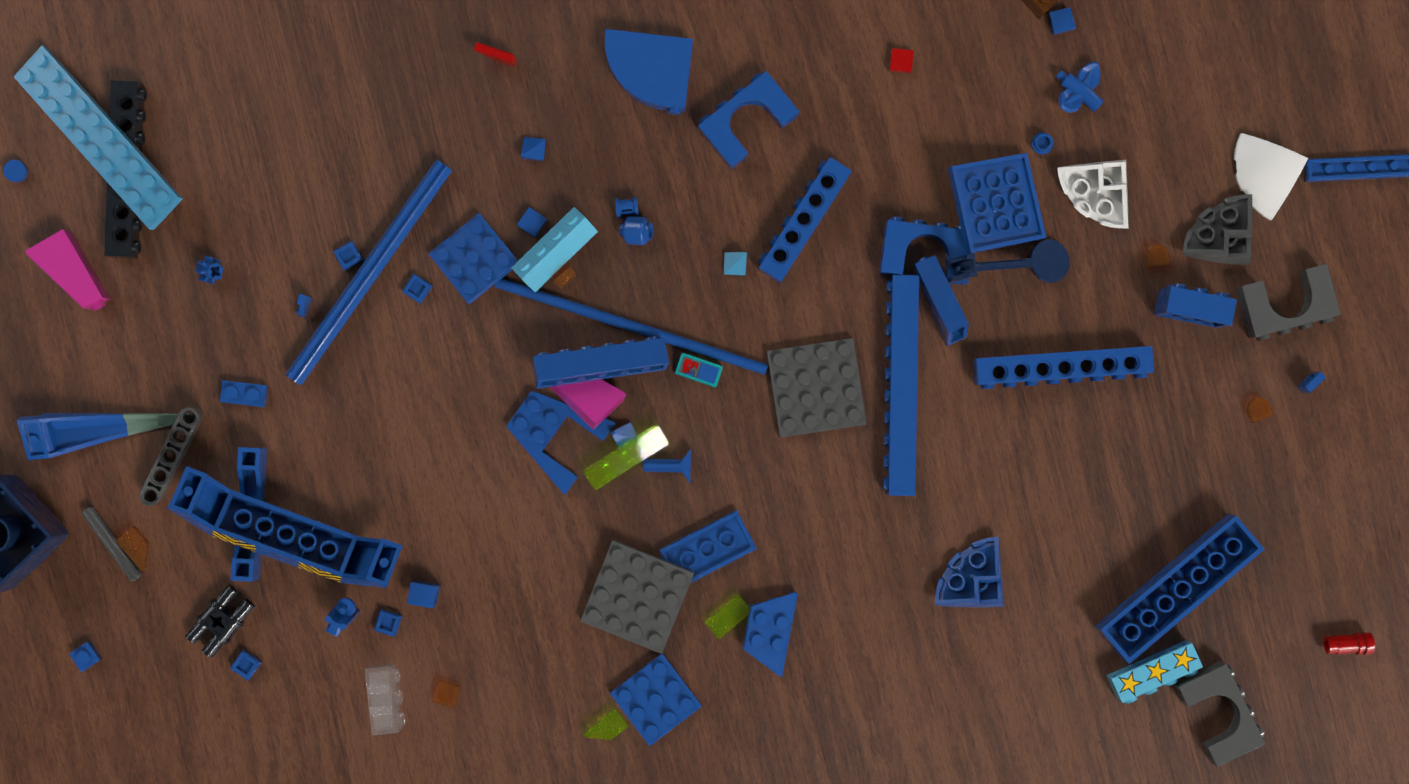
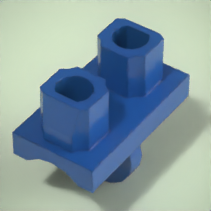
[324,597,360,637]

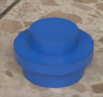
[1031,133,1054,155]

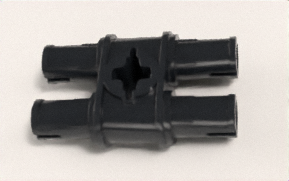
[185,584,255,658]

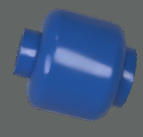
[620,216,653,245]

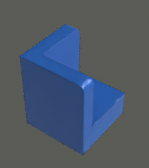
[407,580,440,608]

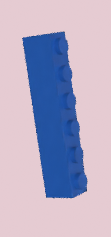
[532,337,669,389]

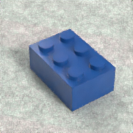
[1154,283,1237,328]

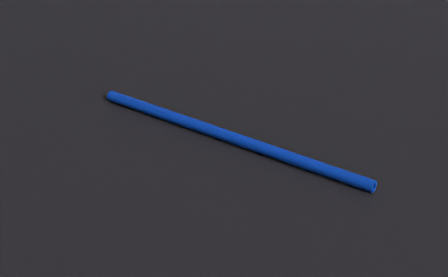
[495,278,768,375]

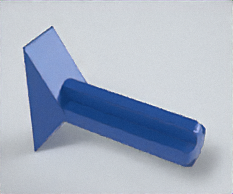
[643,449,691,483]

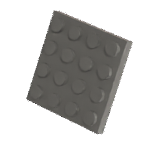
[767,338,867,438]
[581,539,694,654]

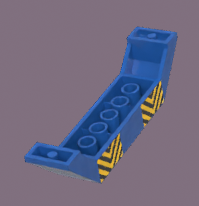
[168,466,403,588]

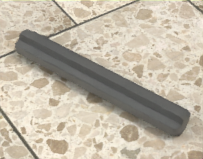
[81,507,142,582]

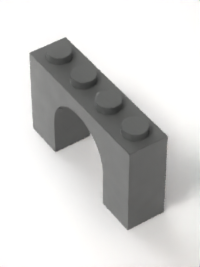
[1235,264,1341,341]
[1173,661,1265,767]

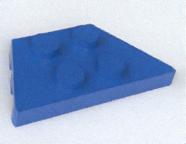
[742,592,798,676]

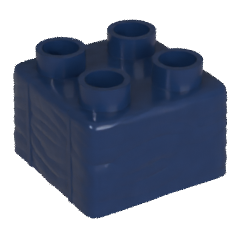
[0,474,69,593]

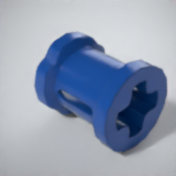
[615,196,639,218]

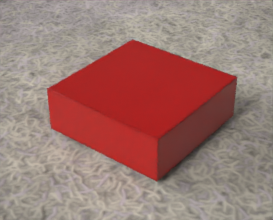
[889,48,914,74]

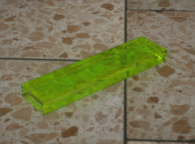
[583,424,669,490]

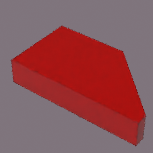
[474,42,517,67]

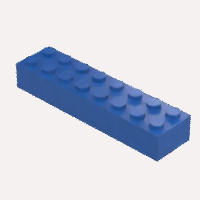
[1094,514,1265,664]

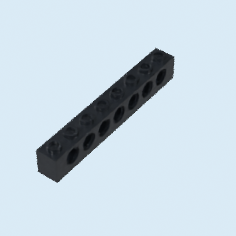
[104,80,147,259]

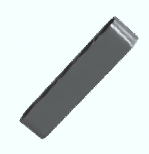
[139,405,203,506]

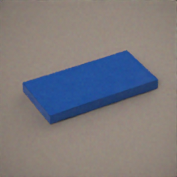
[659,510,757,583]

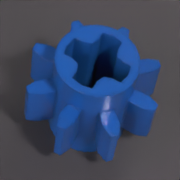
[194,256,224,284]

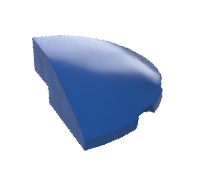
[935,537,1004,607]

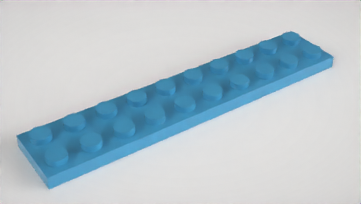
[14,45,183,230]

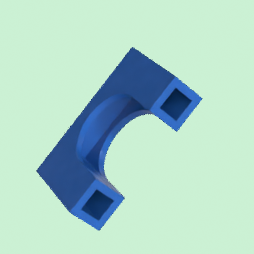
[698,71,800,170]
[879,217,969,285]

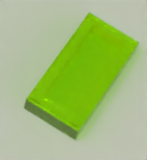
[705,594,750,639]

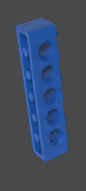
[757,157,852,283]

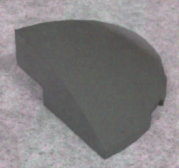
[1183,194,1252,265]

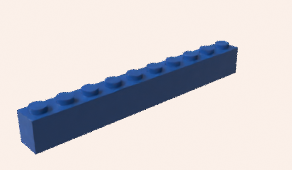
[883,275,919,496]

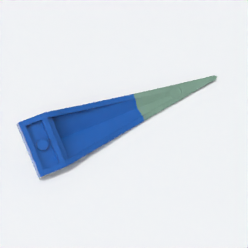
[17,413,204,460]

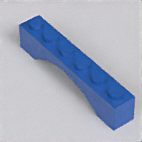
[231,447,267,582]

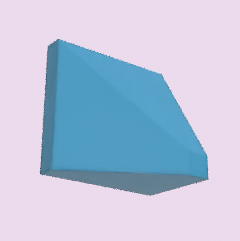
[724,252,747,276]

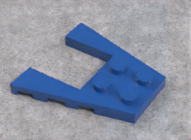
[506,391,616,495]

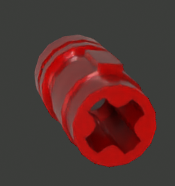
[1323,632,1375,655]

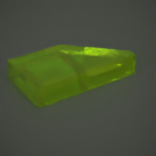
[583,708,629,740]

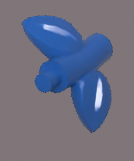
[1056,61,1104,113]

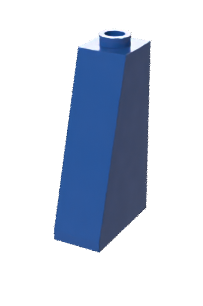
[915,255,969,346]

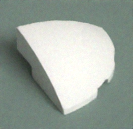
[1234,133,1308,221]
[1058,160,1129,228]

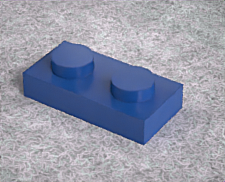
[220,380,268,407]

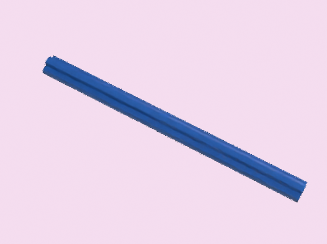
[285,159,452,385]

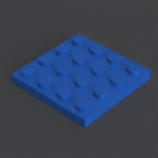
[947,153,1047,254]

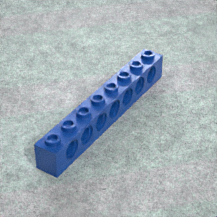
[973,346,1154,389]

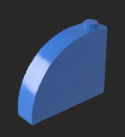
[605,29,693,115]

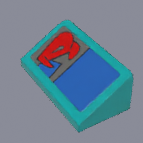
[675,353,723,388]

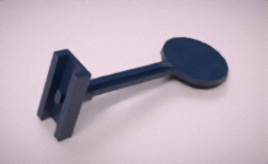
[945,239,1070,283]

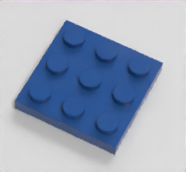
[429,213,518,305]
[610,652,702,746]

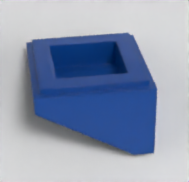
[521,137,546,161]
[611,422,641,452]

